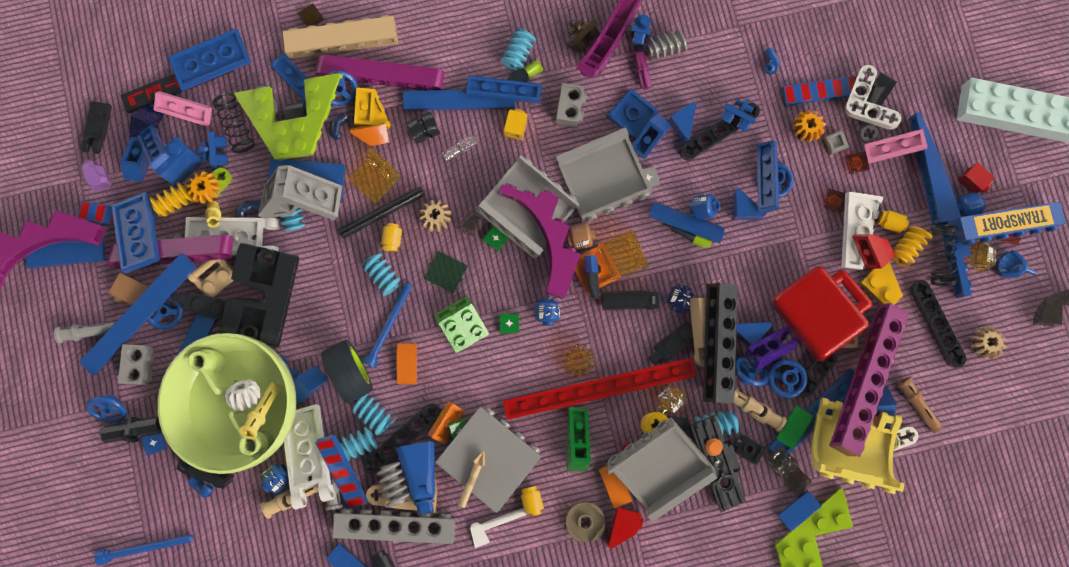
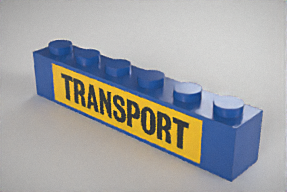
[949,202,1066,246]

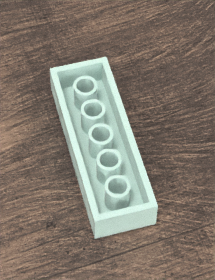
[956,78,1069,143]

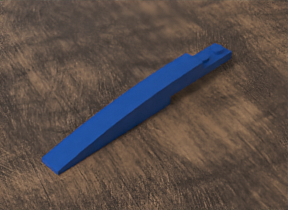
[909,112,972,299]

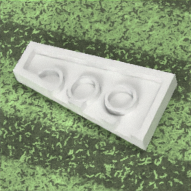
[841,192,883,270]

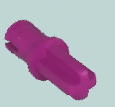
[633,52,652,90]

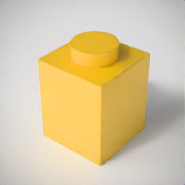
[504,109,528,140]

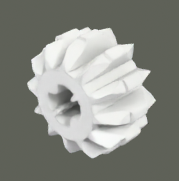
[225,379,261,411]

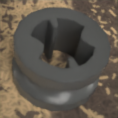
[858,124,878,142]

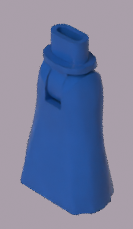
[396,441,435,515]

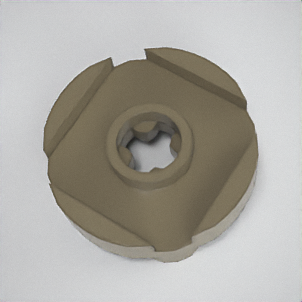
[566,501,605,542]

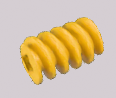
[149,182,194,217]
[892,226,932,269]
[641,412,668,433]

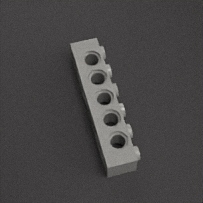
[333,508,456,544]

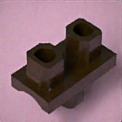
[566,19,600,53]

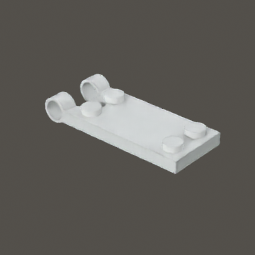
[185,217,280,258]
[284,404,335,510]

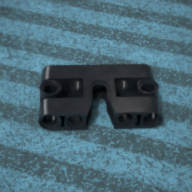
[219,243,299,348]

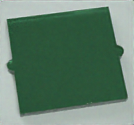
[424,251,468,294]

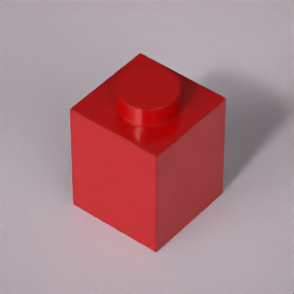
[958,162,995,194]

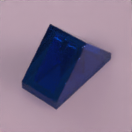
[129,105,164,138]

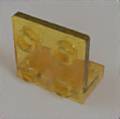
[349,147,401,204]
[598,230,650,280]

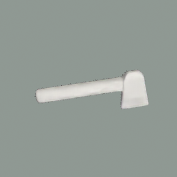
[470,508,527,548]

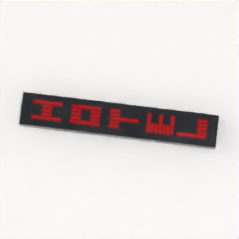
[120,71,233,114]

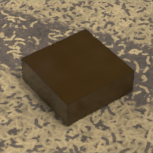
[298,3,324,27]

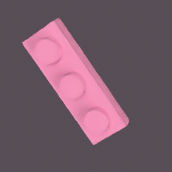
[154,91,212,126]
[864,129,927,164]

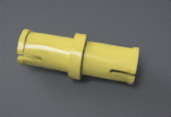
[205,201,221,228]

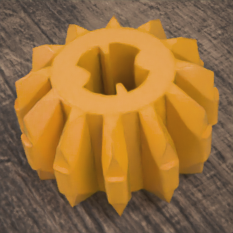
[792,109,826,142]
[186,171,221,204]

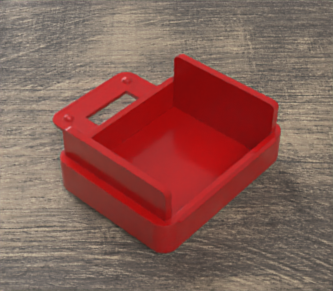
[772,266,872,361]

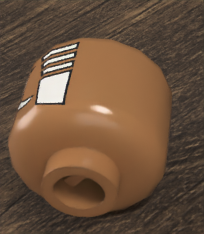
[567,223,596,250]

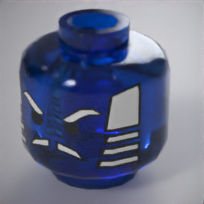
[667,284,695,313]

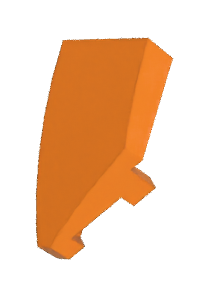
[349,123,389,146]

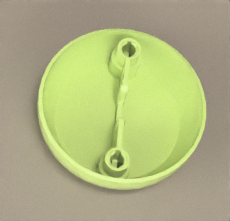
[158,333,296,474]

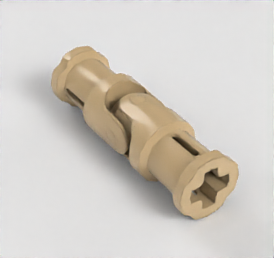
[734,387,787,433]
[260,479,319,519]

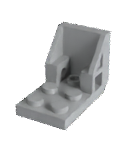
[258,165,342,220]

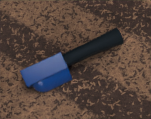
[584,255,599,298]

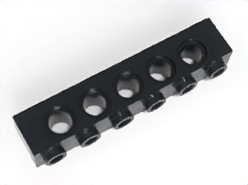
[703,283,738,403]

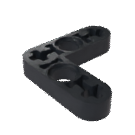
[765,353,837,397]

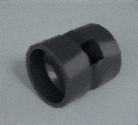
[406,112,440,145]

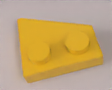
[354,87,391,129]
[859,261,903,305]

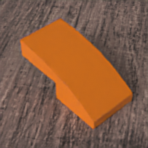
[397,343,418,384]
[598,465,632,508]

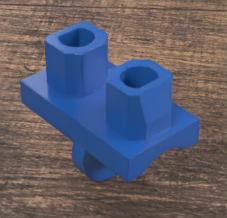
[631,14,651,46]
[721,98,757,132]
[196,132,228,170]

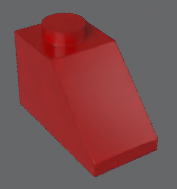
[852,234,895,269]
[607,507,644,549]

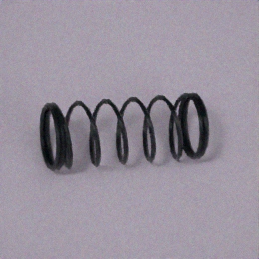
[212,93,255,154]
[930,225,957,286]

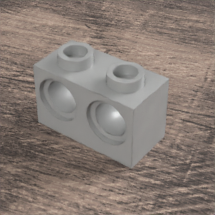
[556,83,587,128]
[118,344,154,386]

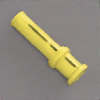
[239,382,281,439]

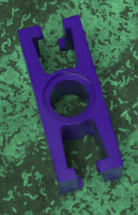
[744,326,799,371]

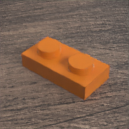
[428,401,465,444]

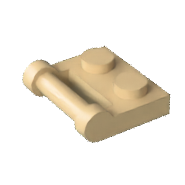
[188,259,234,297]

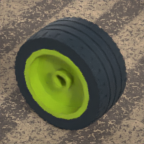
[321,340,373,403]

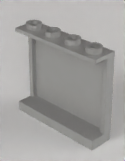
[556,127,653,222]
[475,155,580,259]
[435,406,542,513]
[607,417,717,522]

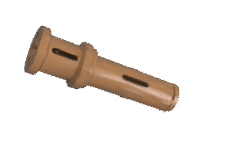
[896,376,943,433]

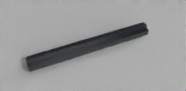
[338,187,425,238]

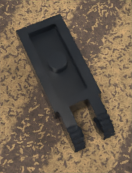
[81,101,112,154]

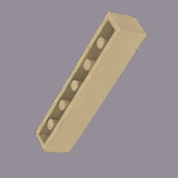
[283,15,399,59]

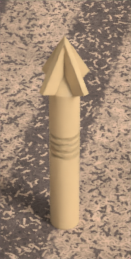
[458,451,485,508]

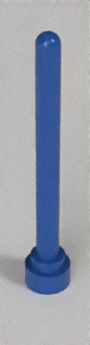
[361,282,412,368]
[94,534,194,566]

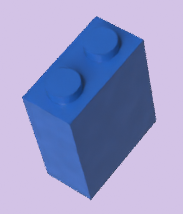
[147,136,205,187]

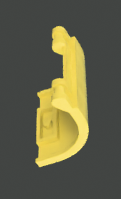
[811,397,905,494]

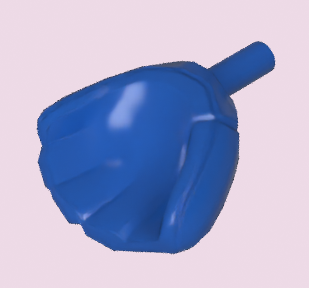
[997,250,1037,278]

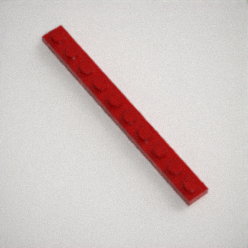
[503,358,697,420]

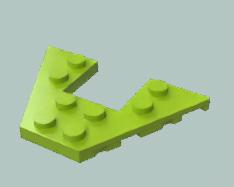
[234,73,343,161]
[775,487,862,567]

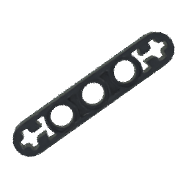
[680,103,760,161]
[910,280,966,368]
[364,404,441,474]

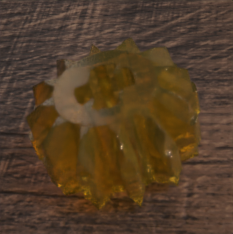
[562,344,595,377]

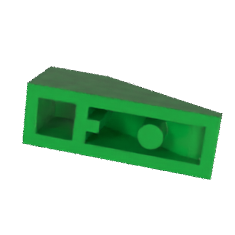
[566,407,591,472]

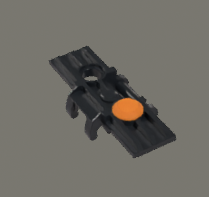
[690,415,746,513]

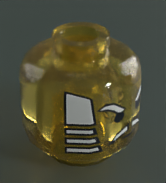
[969,242,997,271]
[657,386,686,415]

